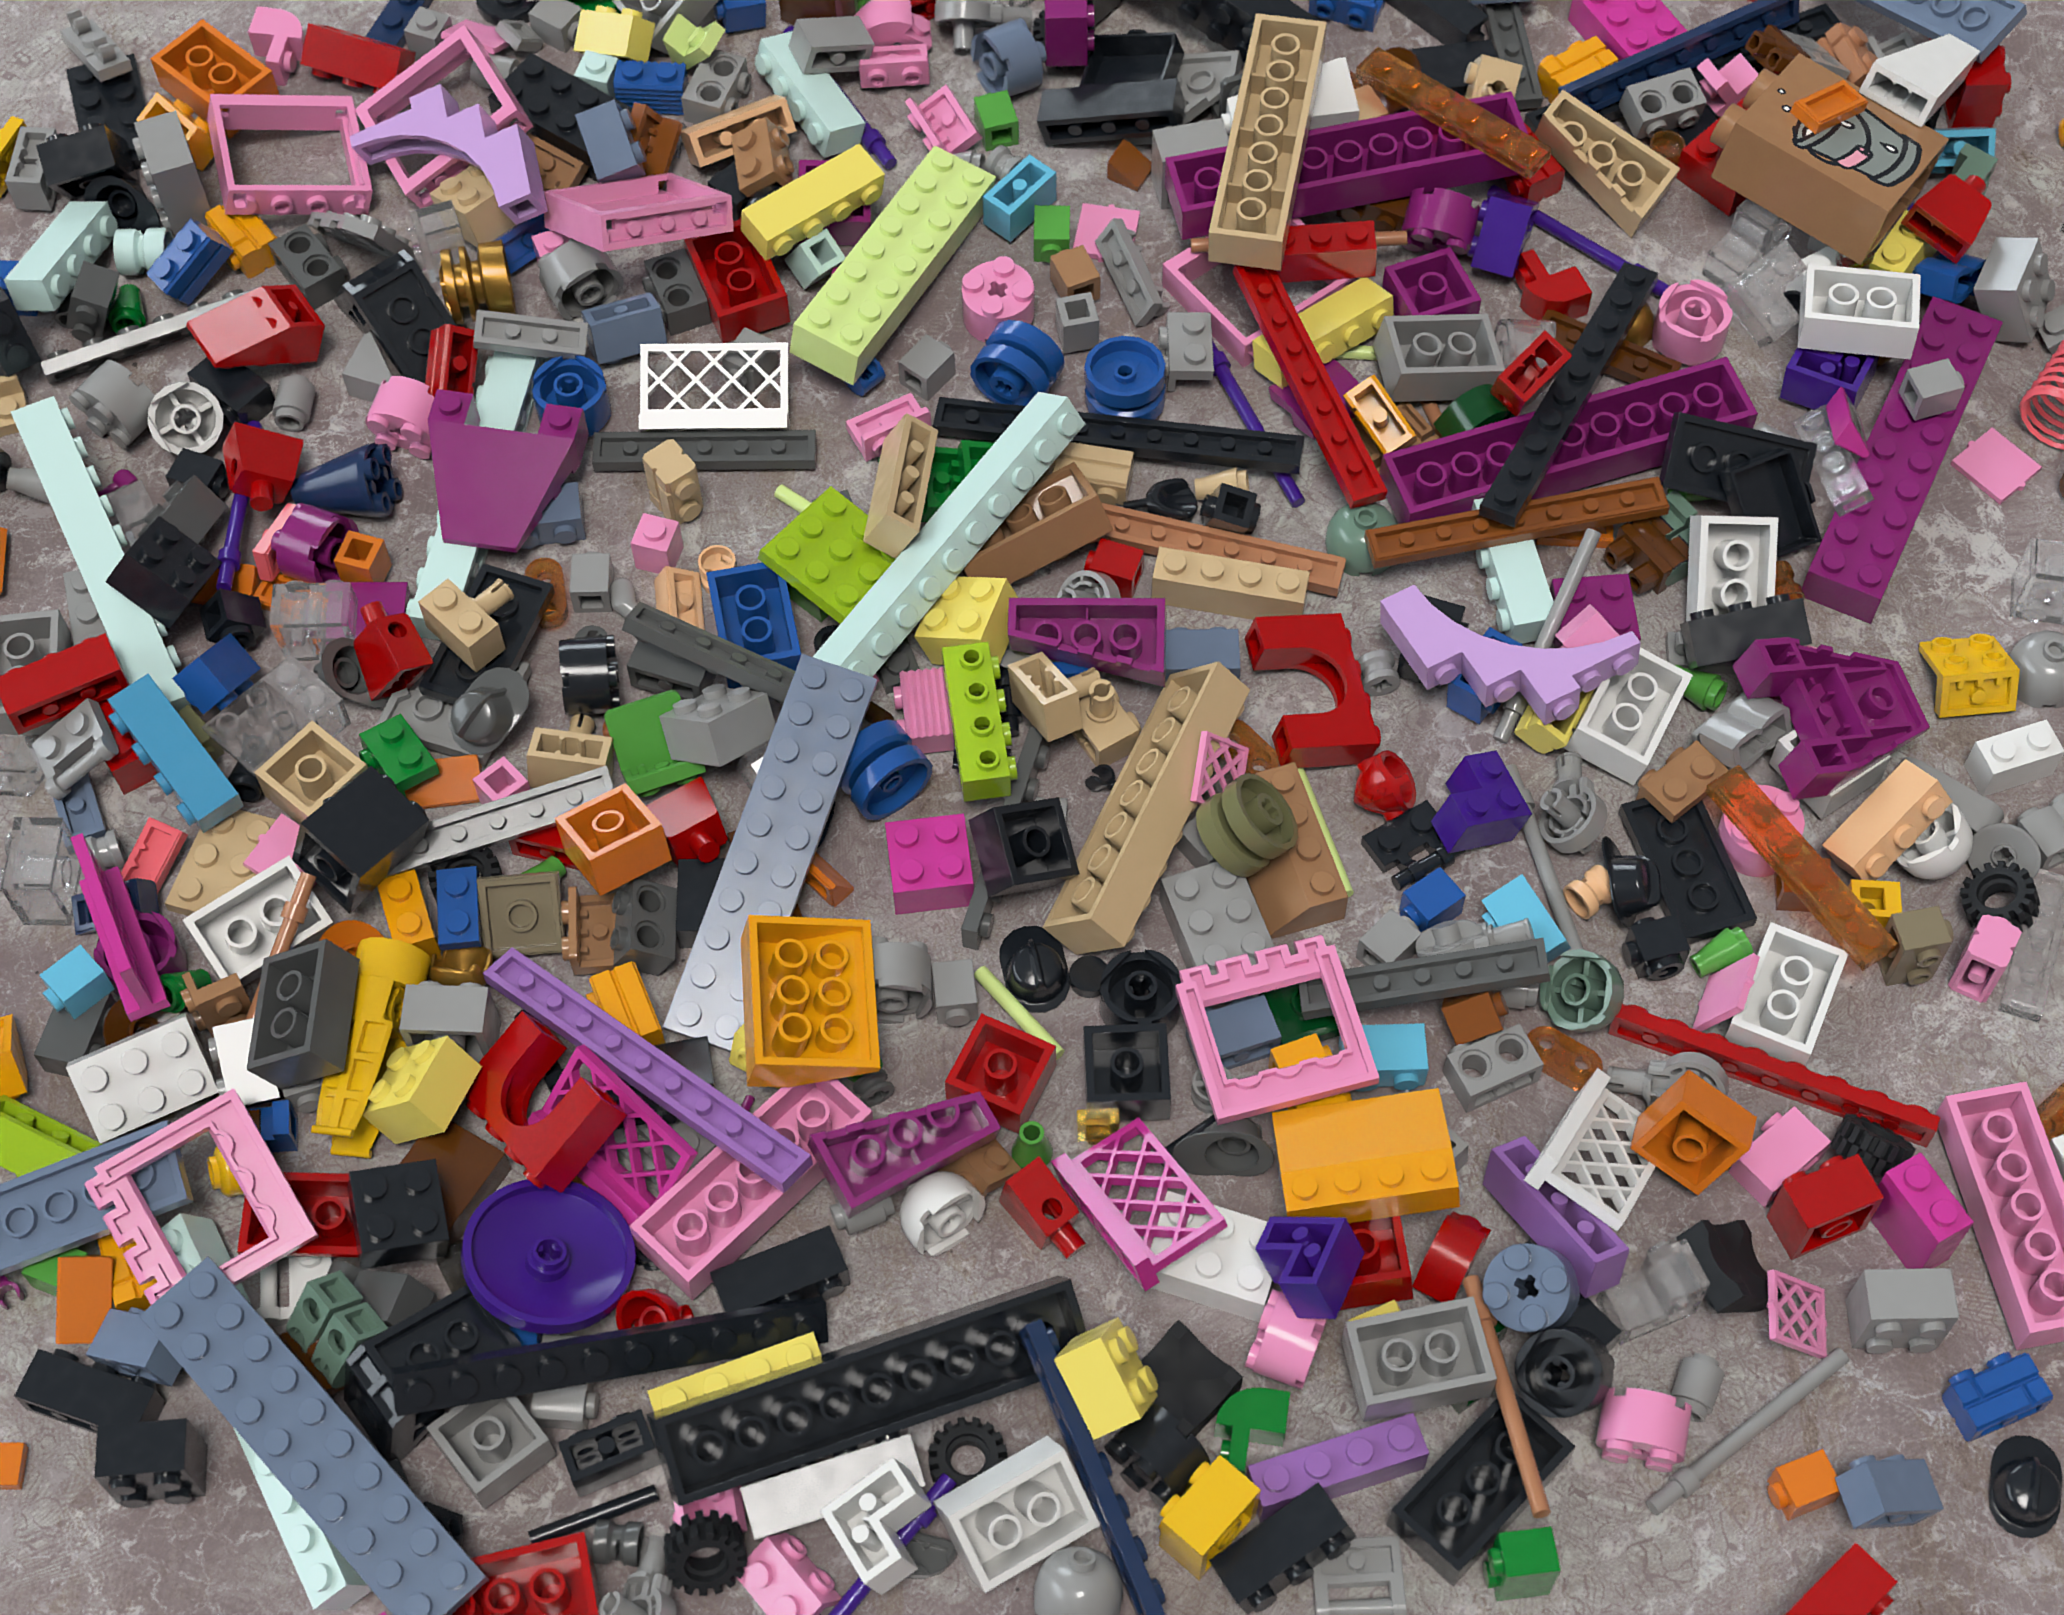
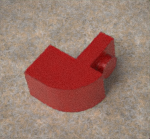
[1515,249,1593,322]
[1412,1211,1491,1302]

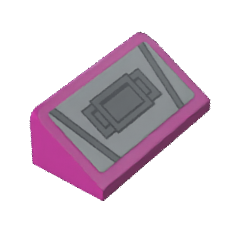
[1826,387,1870,459]

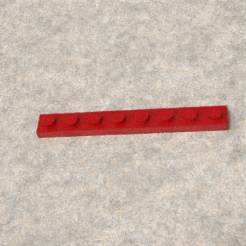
[1232,265,1388,509]
[1608,1004,1941,1148]

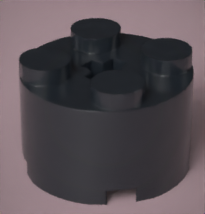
[559,635,621,716]
[1100,949,1181,1034]
[1514,1326,1615,1418]
[1104,1403,1210,1509]

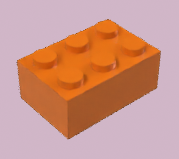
[150,19,280,139]

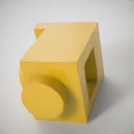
[1837,879,1902,932]

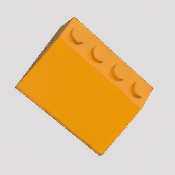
[741,915,880,1088]
[1272,1088,1460,1223]

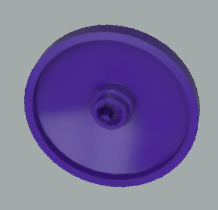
[461,1179,636,1334]

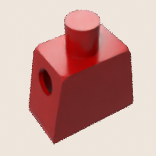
[1900,174,1992,264]
[1490,330,1573,416]
[223,422,304,512]
[354,601,434,701]
[645,777,728,865]
[999,1156,1086,1260]

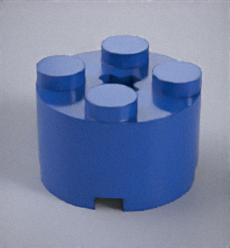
[532,355,612,437]

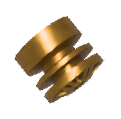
[439,239,516,325]

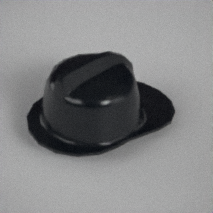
[84,175,161,235]
[1601,836,1662,927]
[999,926,1070,1013]
[1989,1435,2063,1538]

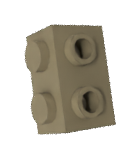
[1873,906,1954,986]

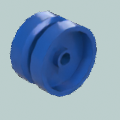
[970,320,1064,406]
[1084,336,1166,420]
[840,720,933,820]

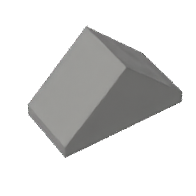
[342,332,392,402]

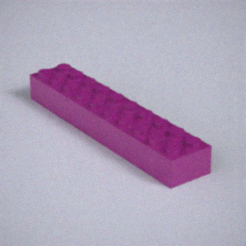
[1165,91,1532,240]
[1799,296,2003,624]
[1380,357,1758,524]

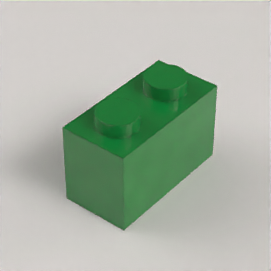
[1483,1526,1561,1602]

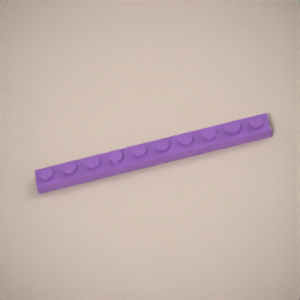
[483,947,813,1193]

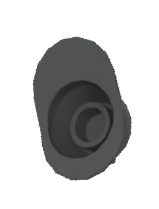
[313,637,390,708]
[450,667,530,754]
[1172,1118,1274,1176]

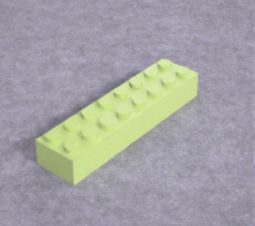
[789,145,996,385]

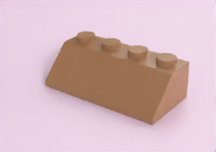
[962,462,1113,584]
[1246,762,1348,939]

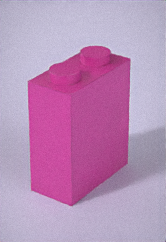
[1871,1152,1974,1269]

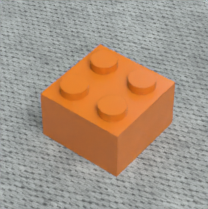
[555,783,672,896]
[1630,1070,1757,1195]

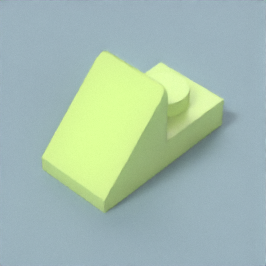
[663,14,726,70]

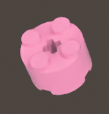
[962,256,1035,342]
[1652,280,1733,367]
[365,376,434,459]
[1717,785,1805,877]
[1245,1289,1327,1390]
[1596,1388,1692,1472]

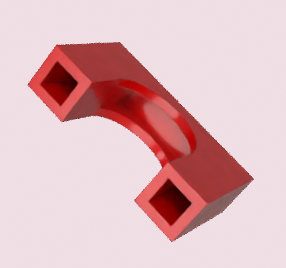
[1244,613,1381,768]
[466,1011,627,1193]

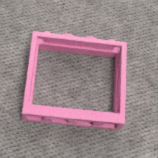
[355,25,534,211]
[207,94,373,215]
[544,173,733,252]
[1162,218,1356,368]

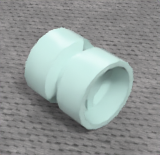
[113,227,174,276]

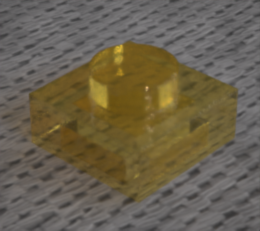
[1077,1108,1119,1145]

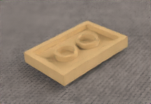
[164,810,276,916]

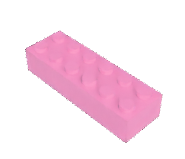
[630,1079,873,1301]
[1935,1082,2064,1350]

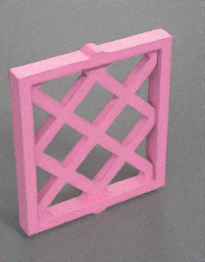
[1190,731,1249,805]
[1767,1269,1827,1359]

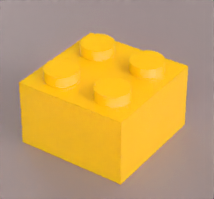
[1159,1455,1261,1580]

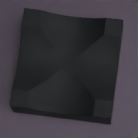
[1676,1220,1783,1313]
[1141,1320,1243,1438]

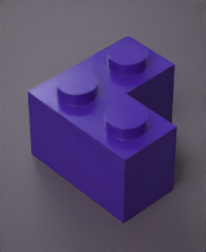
[1467,191,1540,278]
[1779,348,1879,414]
[1431,750,1532,854]
[1255,1216,1365,1319]

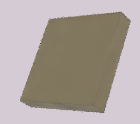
[477,871,565,958]

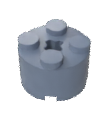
[971,18,1047,97]
[1482,1243,1580,1333]

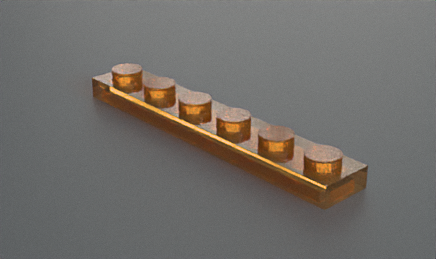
[1355,47,1552,179]
[1705,765,1898,971]

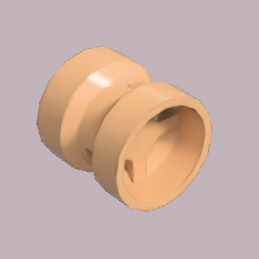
[698,545,737,594]
[1563,865,1612,920]

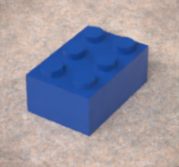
[706,562,801,689]

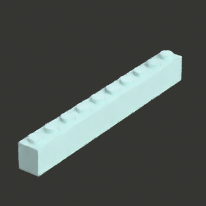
[406,351,549,641]
[813,392,1085,677]
[11,396,192,712]
[161,1213,372,1610]

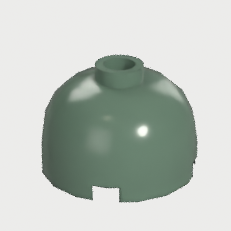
[1325,502,1398,577]
[1539,949,1625,1033]

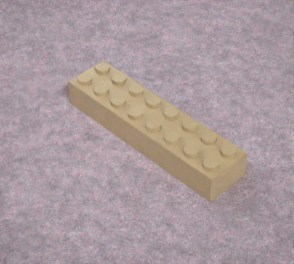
[1208,13,1327,271]
[1042,661,1250,955]

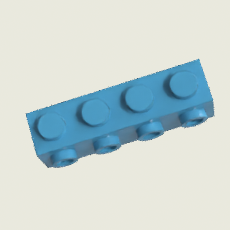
[107,674,244,833]

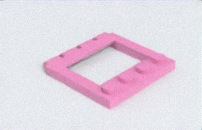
[1175,935,1380,1125]
[84,1088,319,1305]

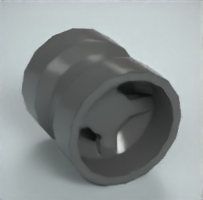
[592,1519,644,1567]

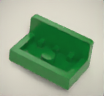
[358,713,439,797]

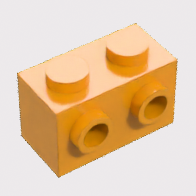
[136,92,214,171]

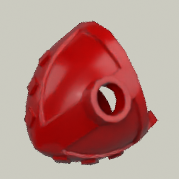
[1354,750,1416,822]
[615,1289,693,1330]

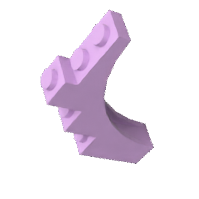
[350,84,548,225]
[1380,585,1641,726]

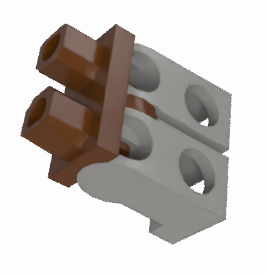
[1745,24,1851,79]

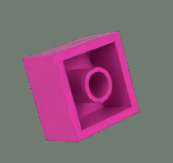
[885,813,974,915]

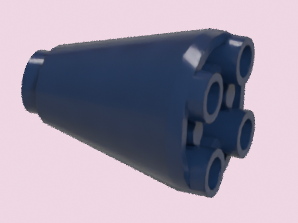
[291,443,403,518]

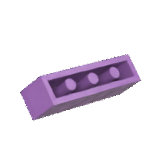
[1483,1136,1630,1298]
[1246,1413,1429,1522]

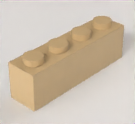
[863,413,938,559]
[1151,546,1310,620]

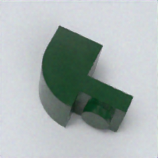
[1433,384,1516,437]

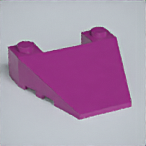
[428,389,589,553]
[1733,637,1930,800]

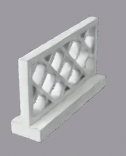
[639,343,790,431]
[1524,1068,1656,1231]

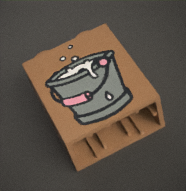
[1710,53,1949,265]

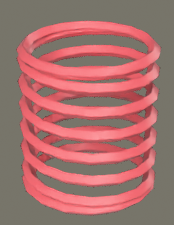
[2019,340,2064,450]

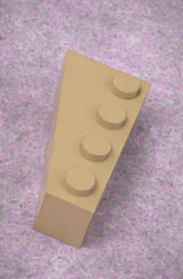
[1535,90,1680,239]

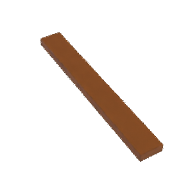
[1364,476,1670,569]

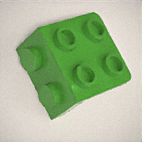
[604,690,706,797]

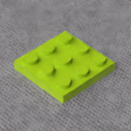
[757,486,907,624]

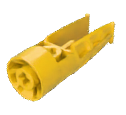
[311,937,432,1159]

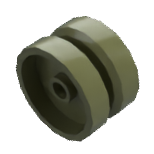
[1196,773,1298,878]

